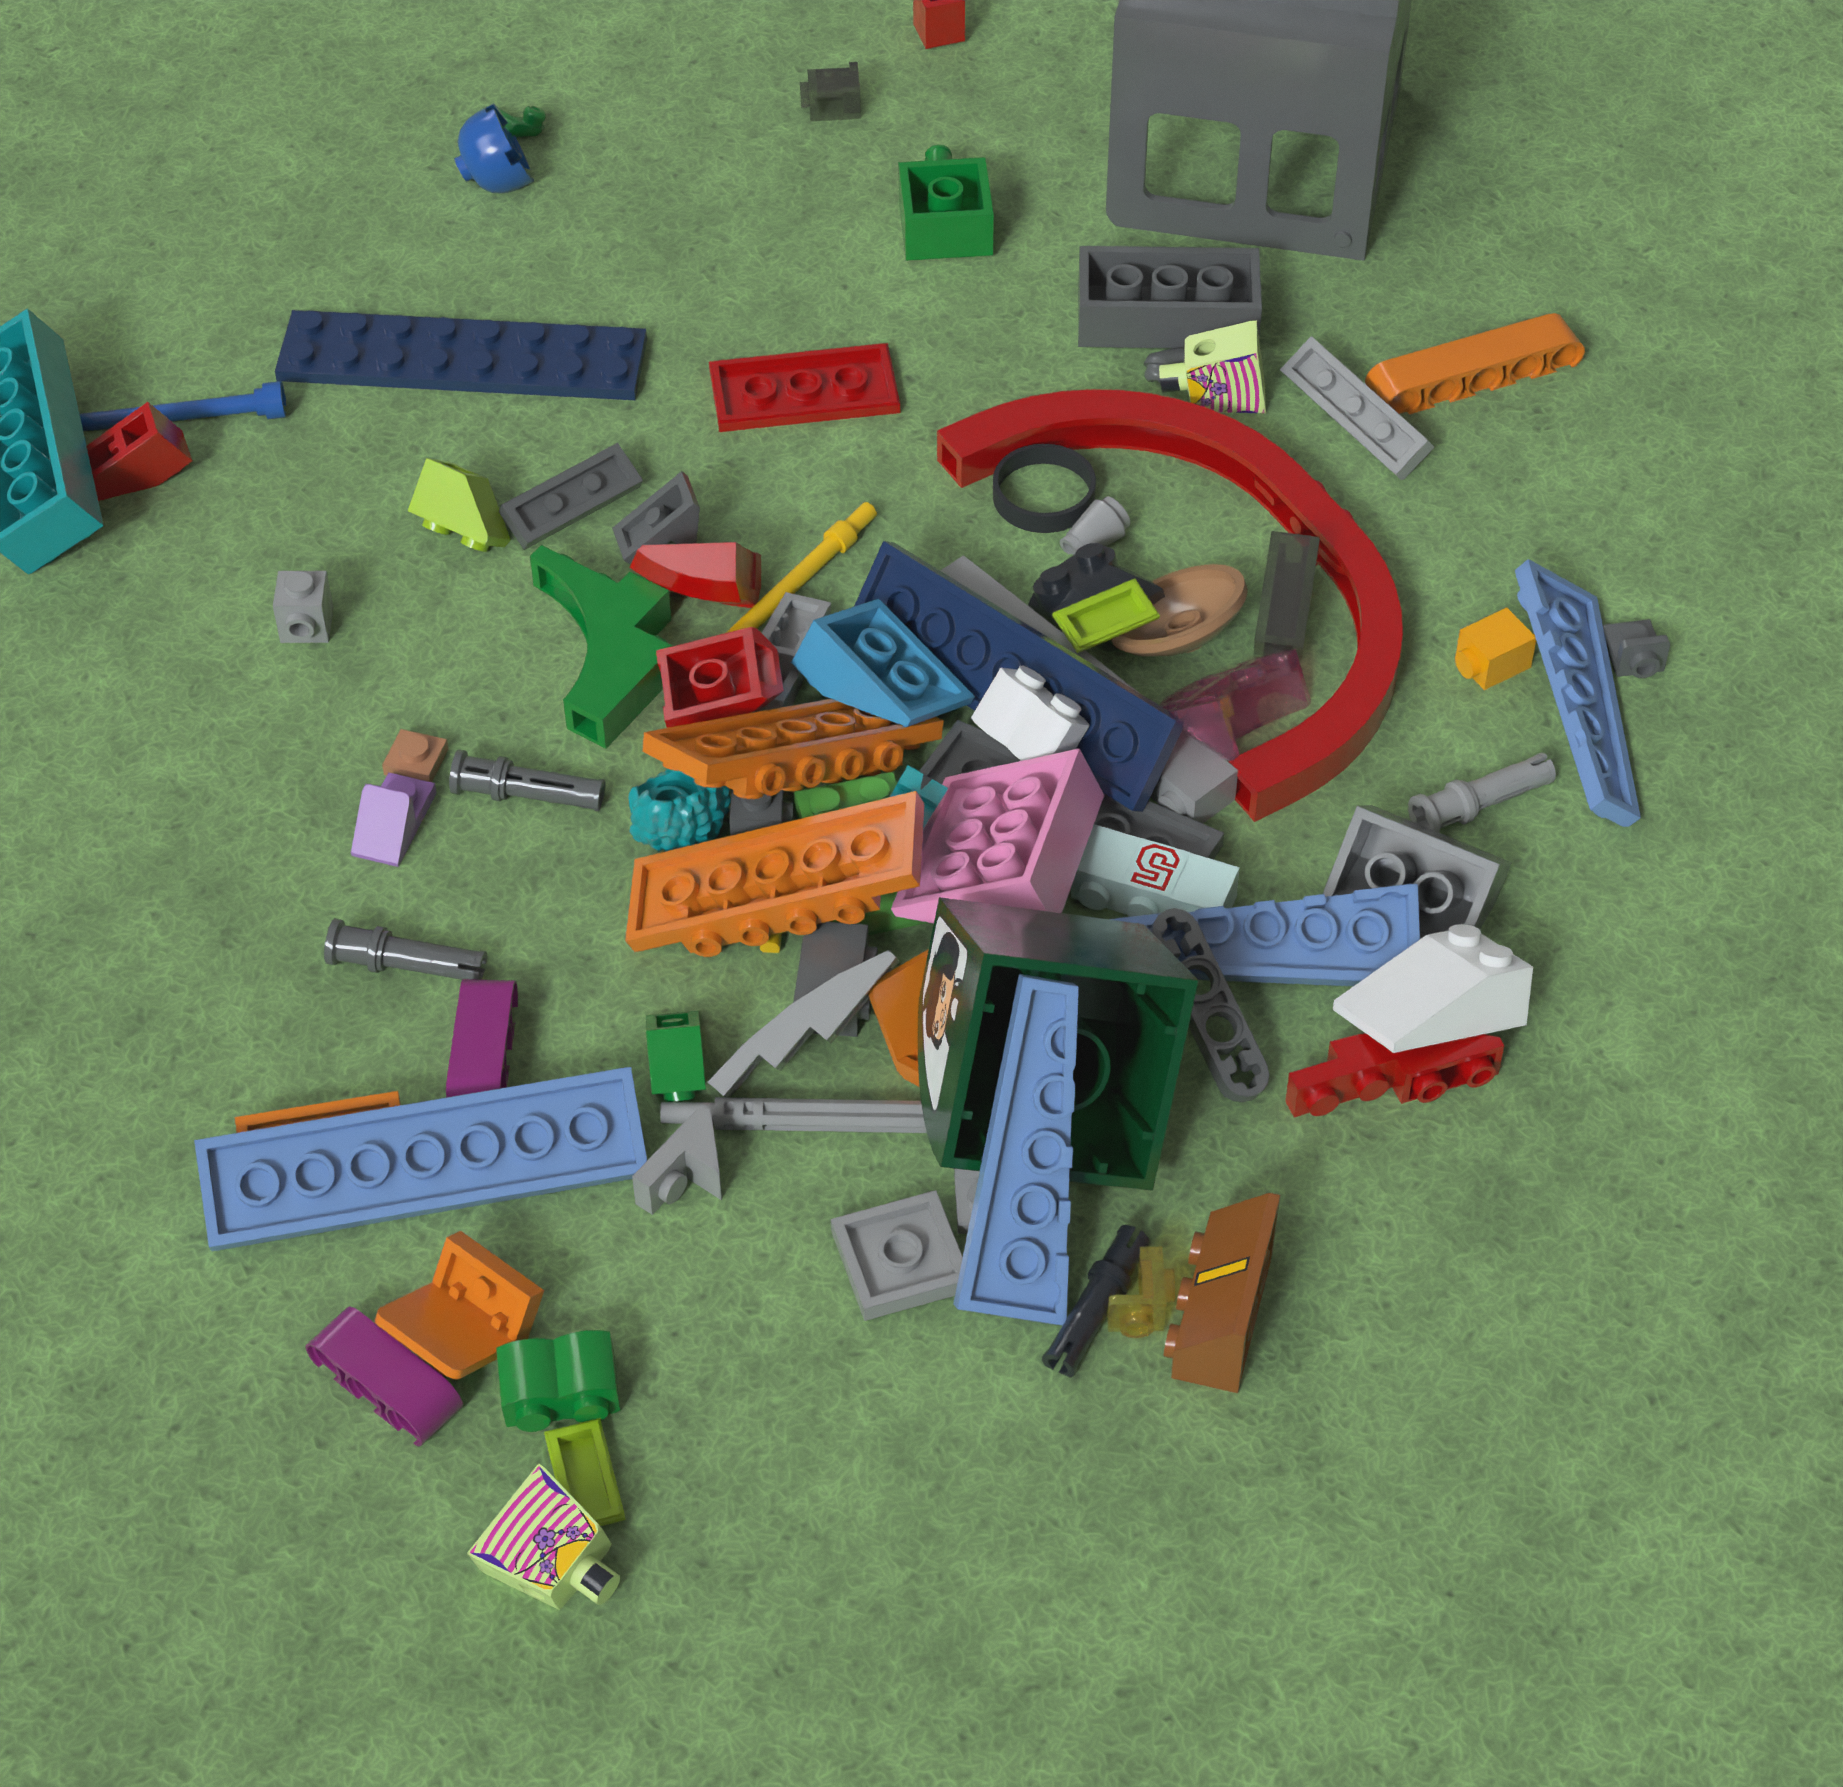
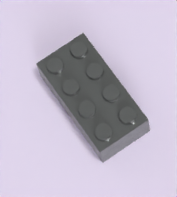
[1078,246,1262,349]

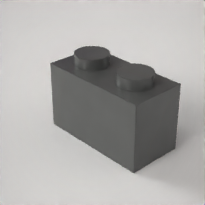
[793,922,878,1037]

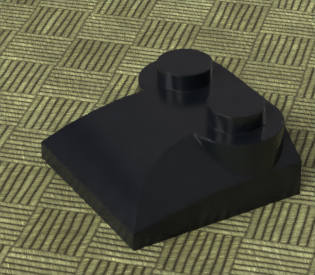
[1028,543,1165,632]

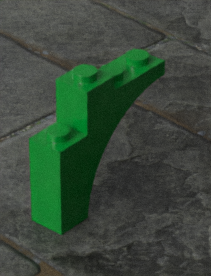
[530,545,673,749]

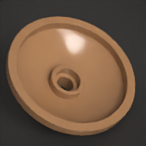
[1111,564,1248,656]

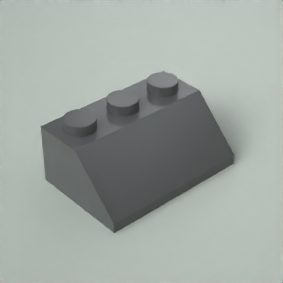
[1322,805,1512,939]

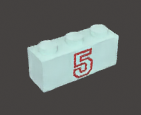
[1071,824,1240,917]

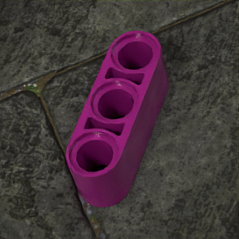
[446,979,518,1098]
[305,1306,463,1447]

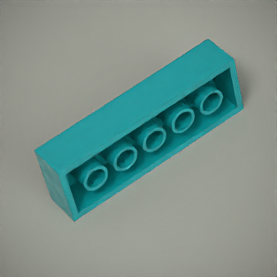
[0,308,104,574]

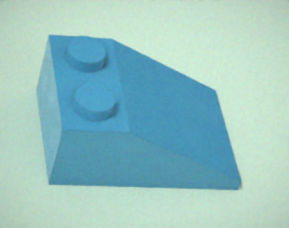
[791,599,975,727]

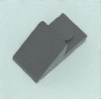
[612,471,700,565]

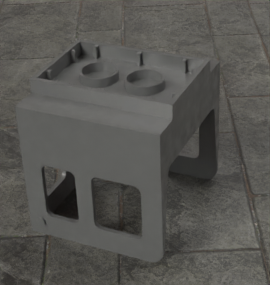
[1106,0,1412,261]

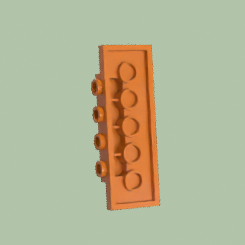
[642,699,944,799]
[625,791,924,957]

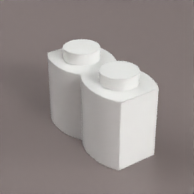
[971,666,1090,761]

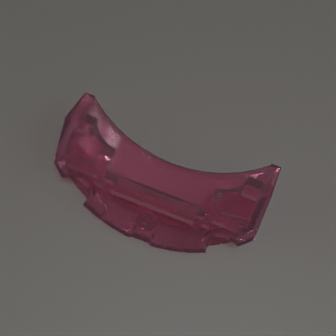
[1160,649,1311,761]

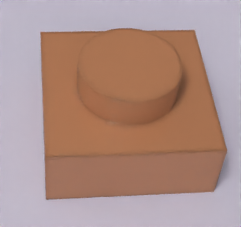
[382,729,448,782]

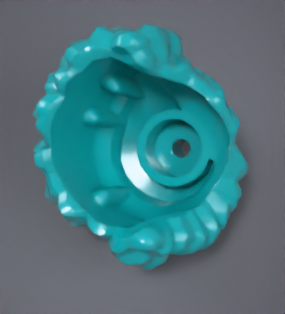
[628,769,731,852]

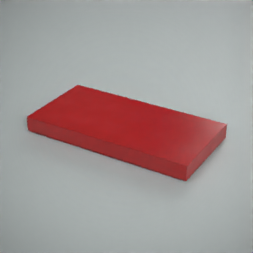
[709,343,901,432]

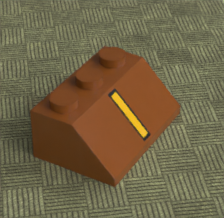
[1164,1193,1280,1393]

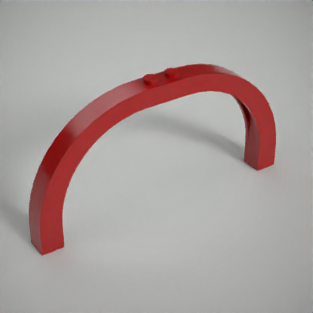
[937,389,1403,822]

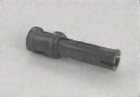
[449,749,606,811]
[324,918,487,980]

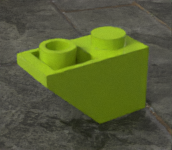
[408,458,511,552]

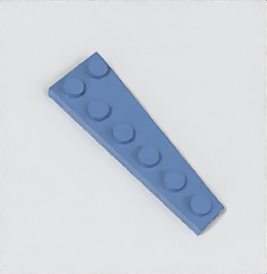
[1515,559,1641,827]
[1109,884,1420,986]
[953,974,1078,1326]

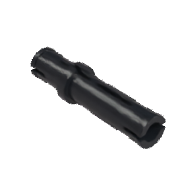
[1042,1225,1151,1378]

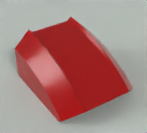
[629,542,761,608]
[656,627,784,728]

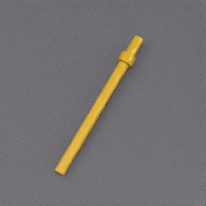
[726,502,877,633]

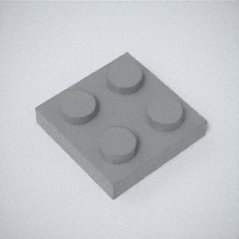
[831,1190,963,1321]

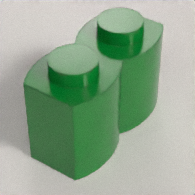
[496,1330,621,1432]

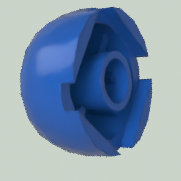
[454,103,534,193]

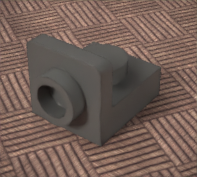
[1603,619,1670,678]

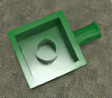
[898,144,994,261]

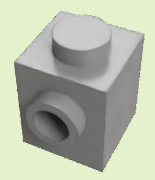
[273,571,334,643]

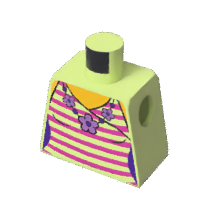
[1159,320,1266,413]
[467,1464,620,1610]

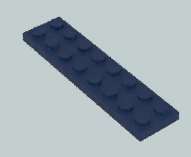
[275,310,647,401]
[854,541,1186,812]

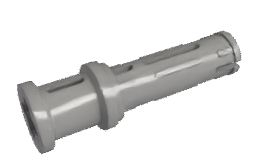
[1408,752,1556,832]

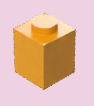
[1455,607,1536,690]

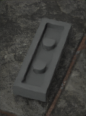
[499,443,643,550]

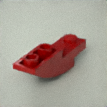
[1285,1033,1504,1118]

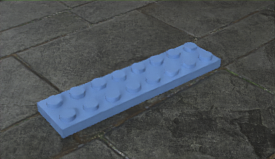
[194,1067,647,1251]

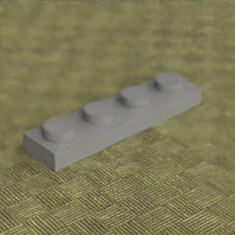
[1280,336,1434,480]

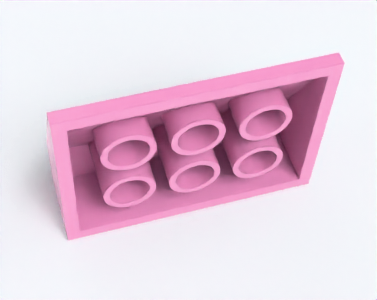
[891,749,1104,924]

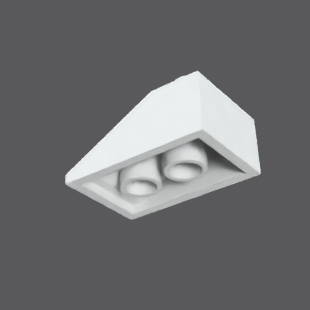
[1333,924,1533,1053]

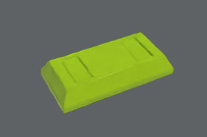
[1052,578,1160,653]
[544,1418,626,1526]

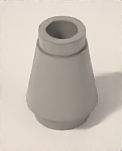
[1060,496,1130,555]

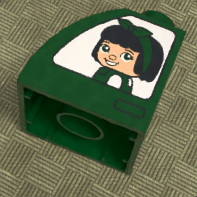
[918,897,1199,1191]

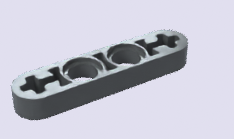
[1150,908,1269,1102]

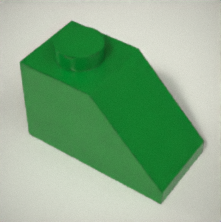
[646,1011,706,1101]

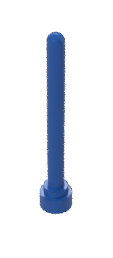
[80,381,286,432]

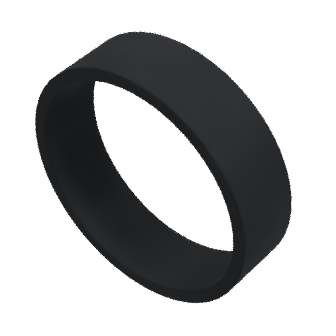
[993,444,1096,533]

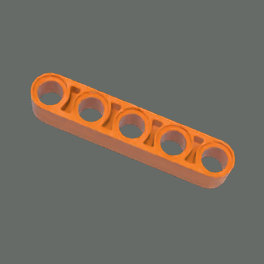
[1365,313,1585,414]

